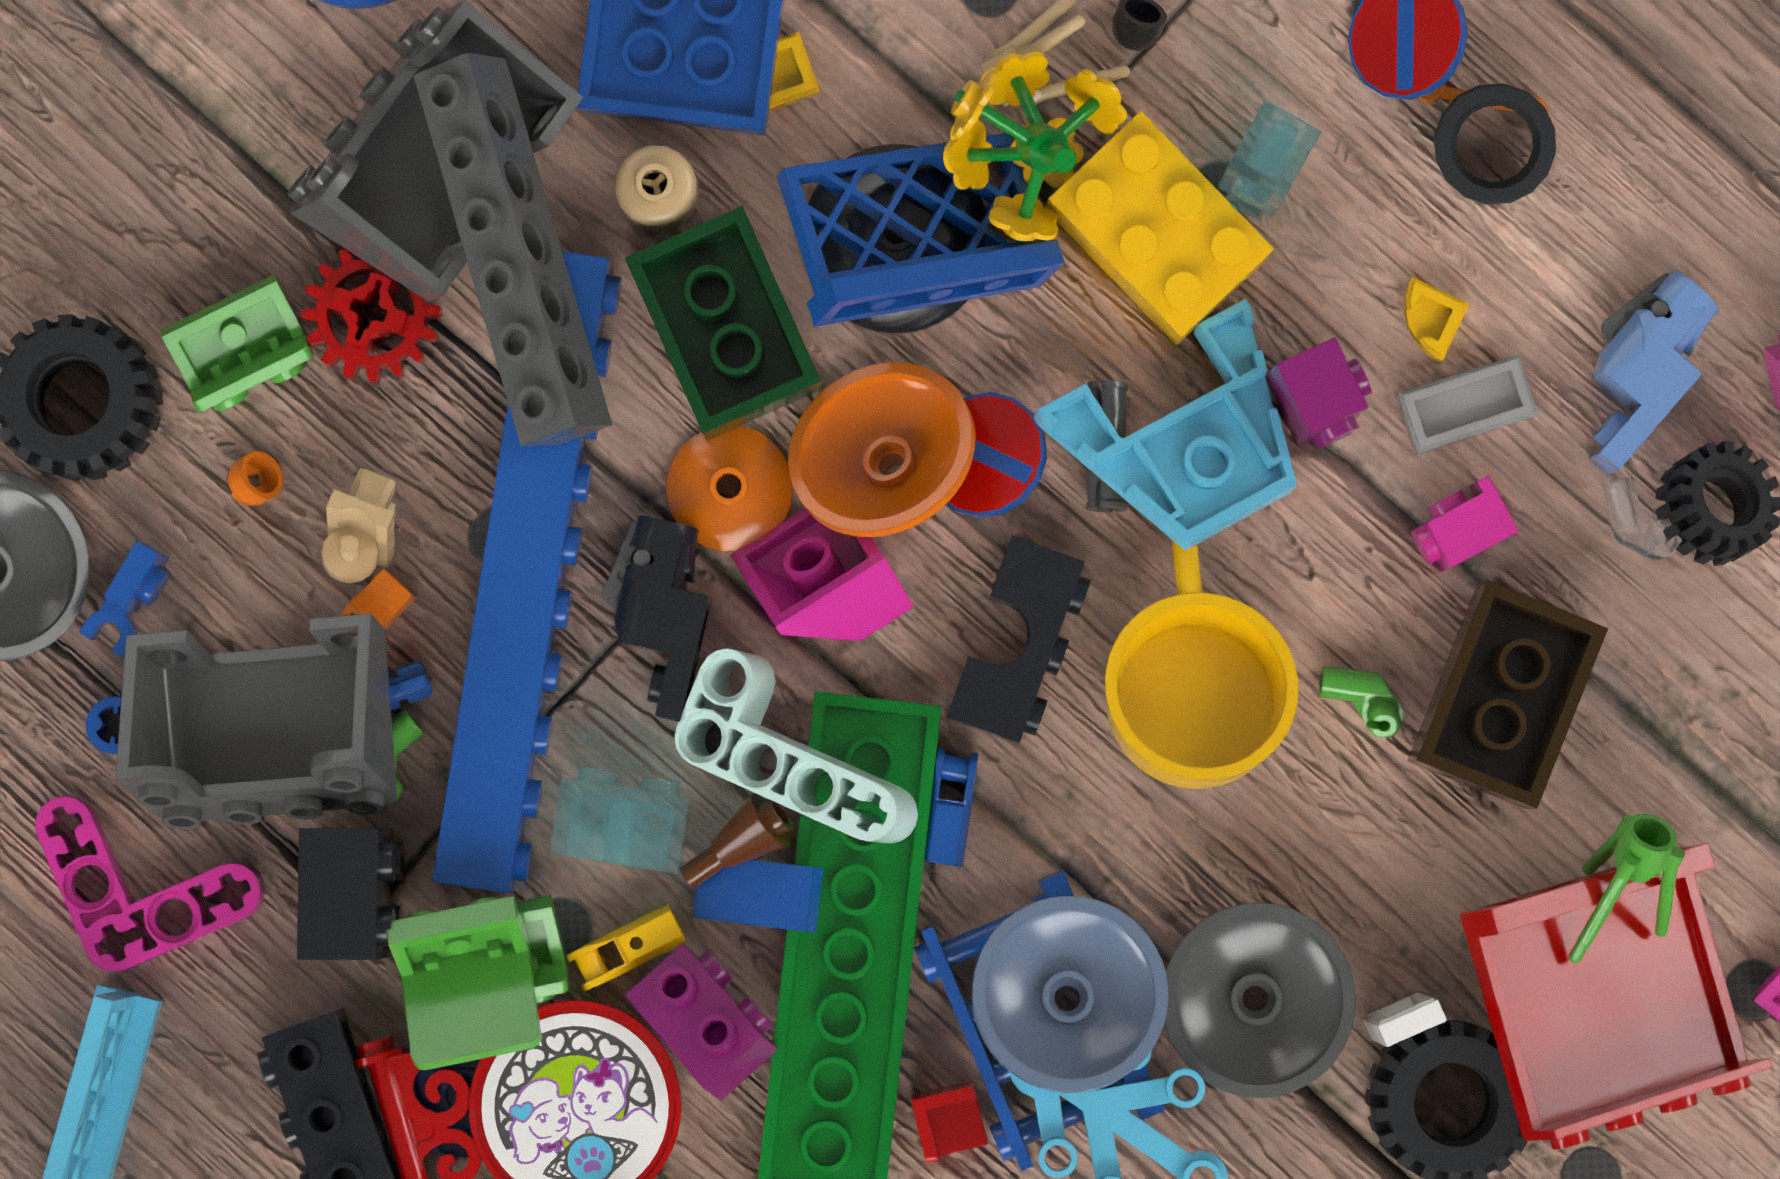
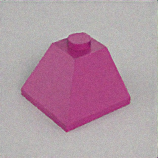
[730,508,914,641]

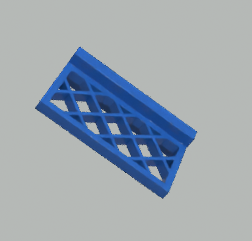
[777,133,1065,327]

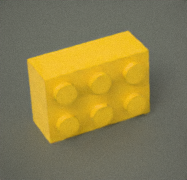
[1046,111,1274,346]

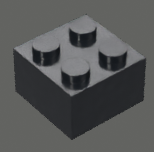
[297,828,404,960]

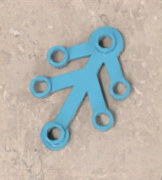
[1009,1052,1228,1179]

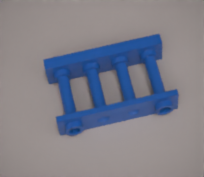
[914,870,1165,1171]

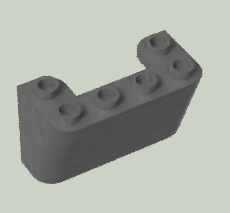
[287,0,583,301]
[115,613,397,829]

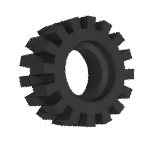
[1655,441,1780,566]

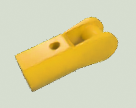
[566,903,687,992]

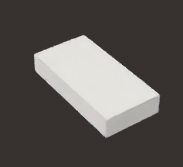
[1363,992,1447,1047]

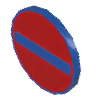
[1348,0,1468,100]
[947,392,1047,518]

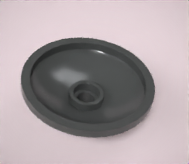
[0,470,89,661]
[1164,903,1356,1098]

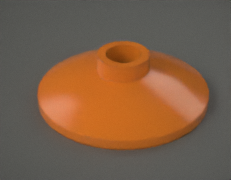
[666,426,793,552]

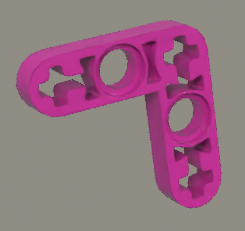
[35,796,265,972]

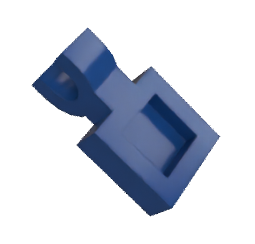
[79,540,170,658]

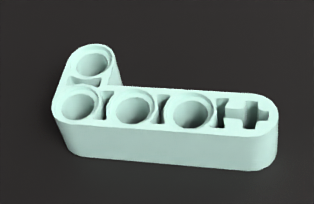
[674,648,918,843]

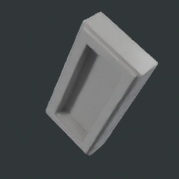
[1395,355,1539,456]

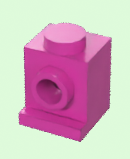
[1411,475,1519,571]

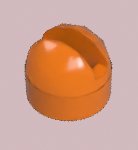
[226,451,283,506]

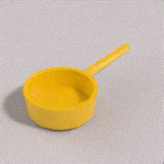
[1105,539,1299,789]

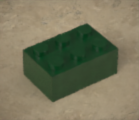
[625,206,822,441]

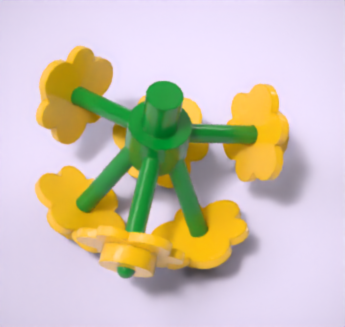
[943,51,1127,242]

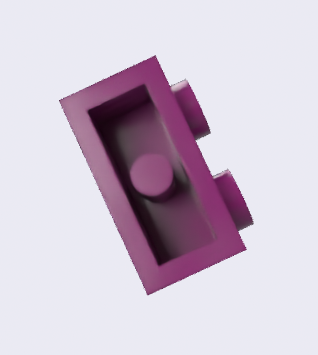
[1265,337,1372,450]
[625,943,778,1101]

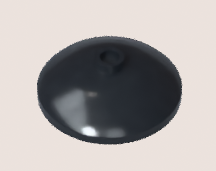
[806,144,990,334]

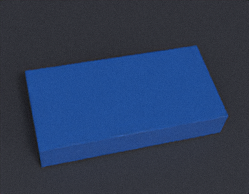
[692,860,823,932]

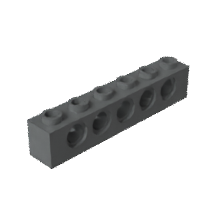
[413,53,612,446]

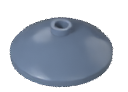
[972,896,1169,1093]

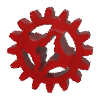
[301,248,443,384]

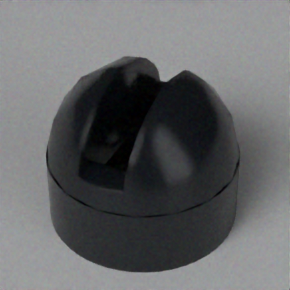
[1112,0,1167,51]

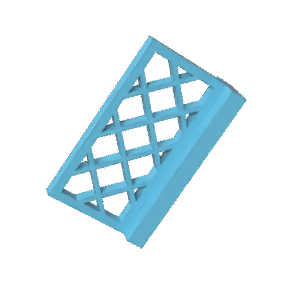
[42,984,163,1179]

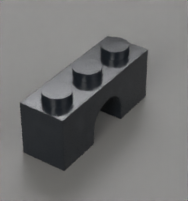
[946,535,1091,744]

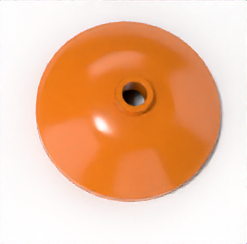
[788,362,976,537]

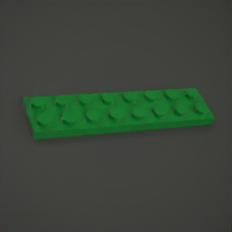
[757,691,942,1179]

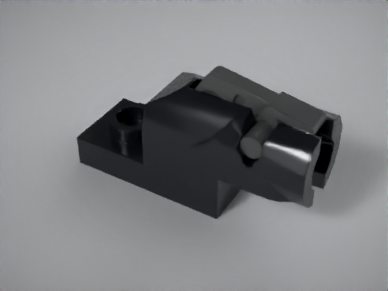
[602,515,712,722]

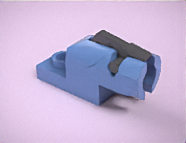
[1589,270,1719,475]

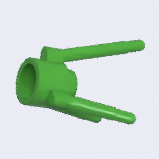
[1569,814,1685,963]

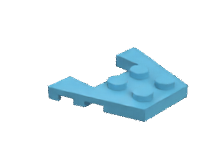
[1034,299,1297,551]

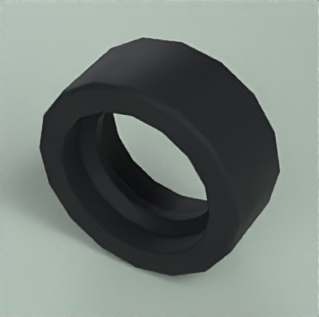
[1434,83,1556,205]

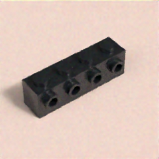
[257,1008,401,1179]

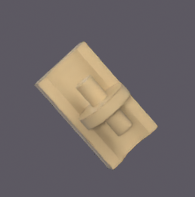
[321,468,396,583]

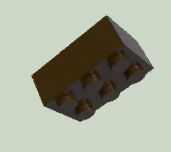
[1407,580,1608,809]

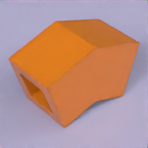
[340,568,417,636]

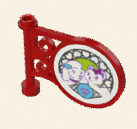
[354,1000,682,1179]

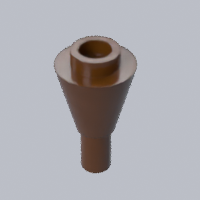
[680,793,793,888]

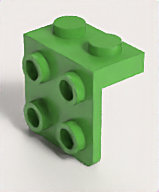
[386,896,542,1070]

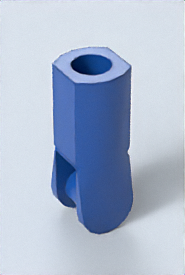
[924,747,978,867]

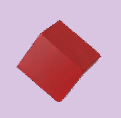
[911,1081,988,1164]

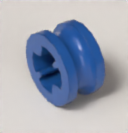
[85,696,121,754]

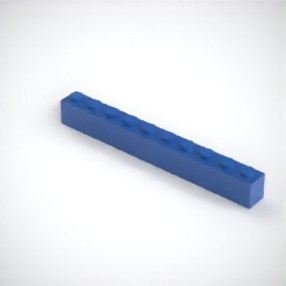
[432,251,622,893]

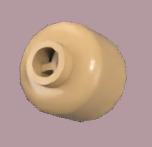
[615,145,699,233]

